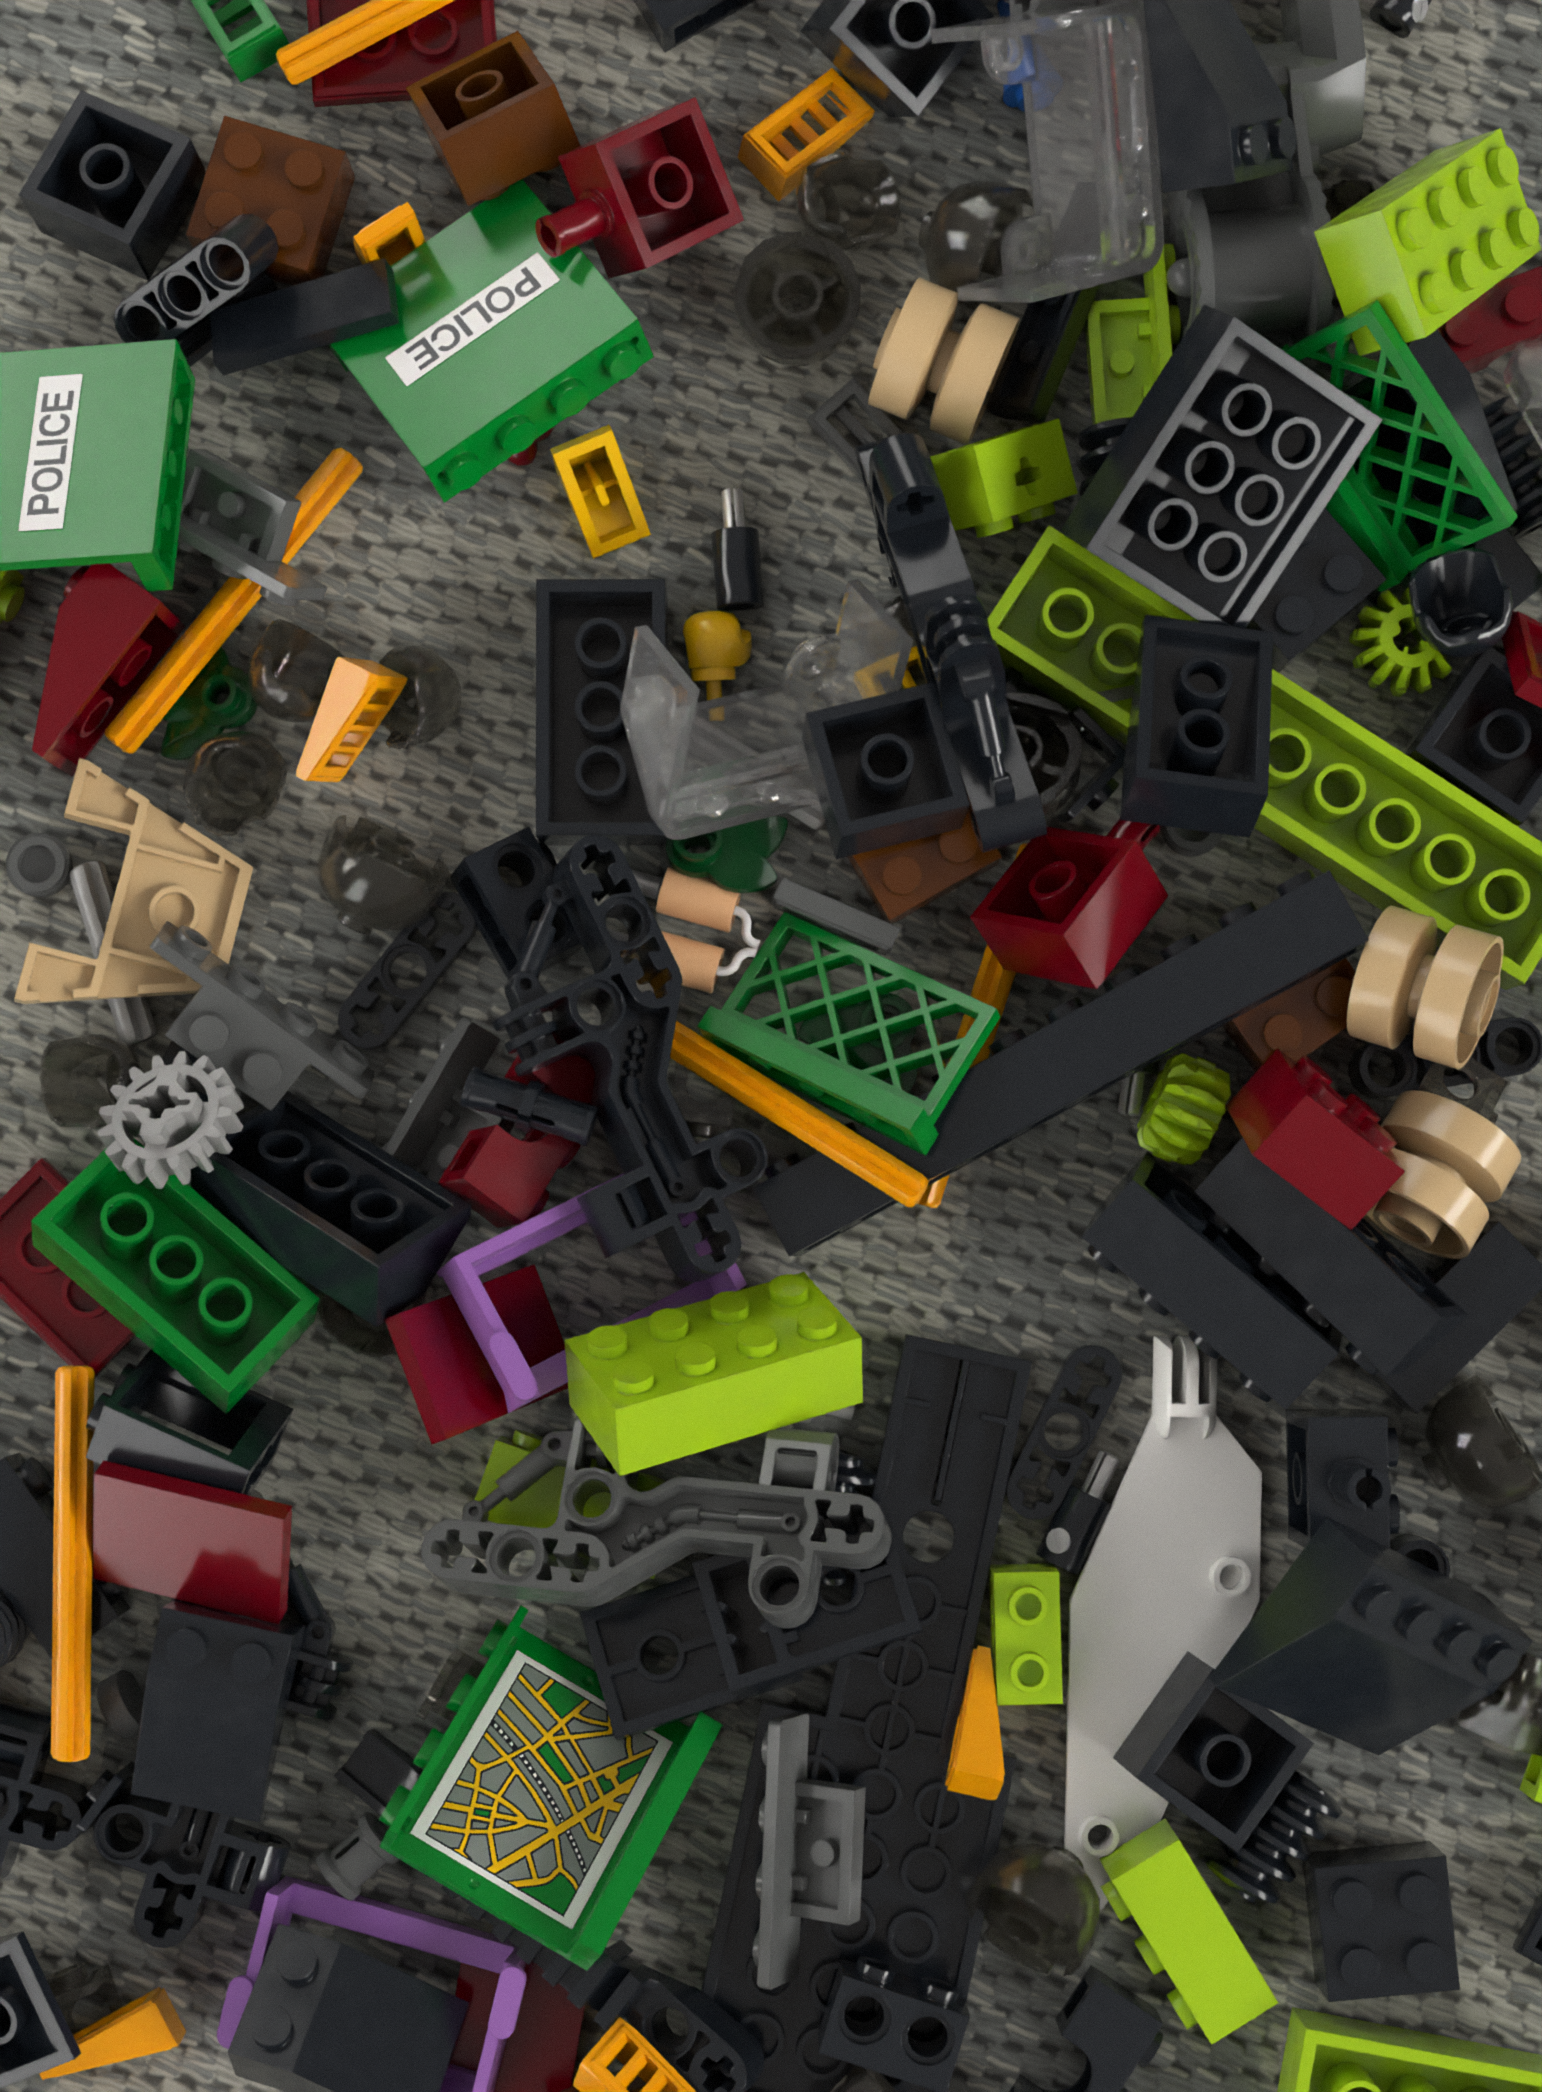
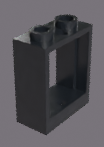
[86,1349,293,1495]

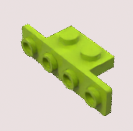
[1084,224,1181,425]

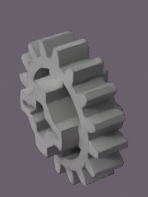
[97,1051,244,1189]

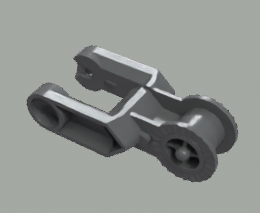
[1084,0,1366,359]

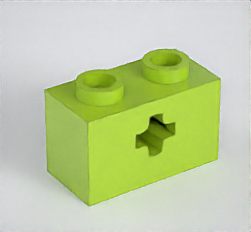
[930,418,1078,538]
[989,1563,1063,1706]

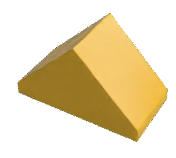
[550,424,651,559]

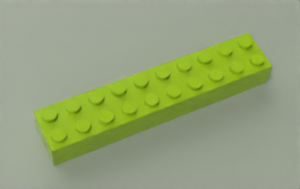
[987,525,1542,990]

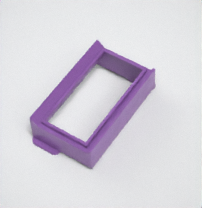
[436,1173,747,1414]
[217,1876,527,2092]

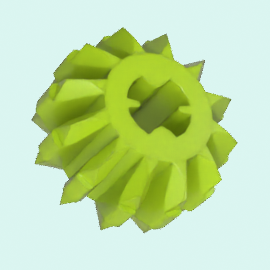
[1349,587,1452,697]
[1137,1053,1231,1165]

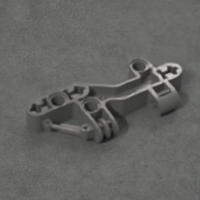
[421,1416,892,1628]

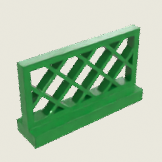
[1280,300,1518,592]
[697,912,1001,1156]

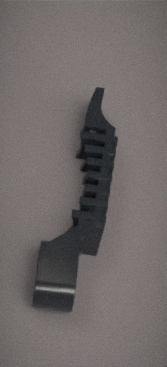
[334,1729,764,2092]

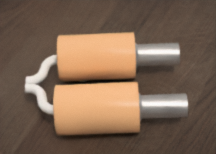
[607,867,760,994]

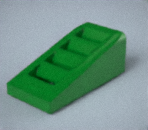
[191,0,290,83]

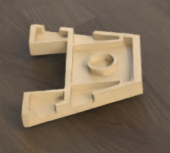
[14,758,253,1004]

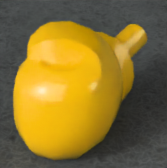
[683,610,752,722]

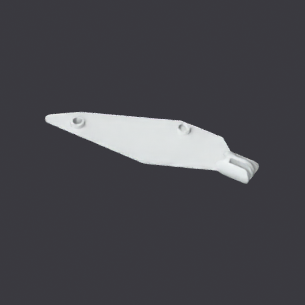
[1063,1336,1262,1928]

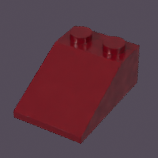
[32,563,186,777]

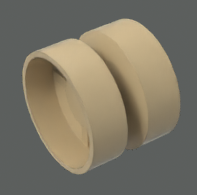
[868,277,1020,445]
[1347,906,1504,1070]
[1365,1090,1521,1259]

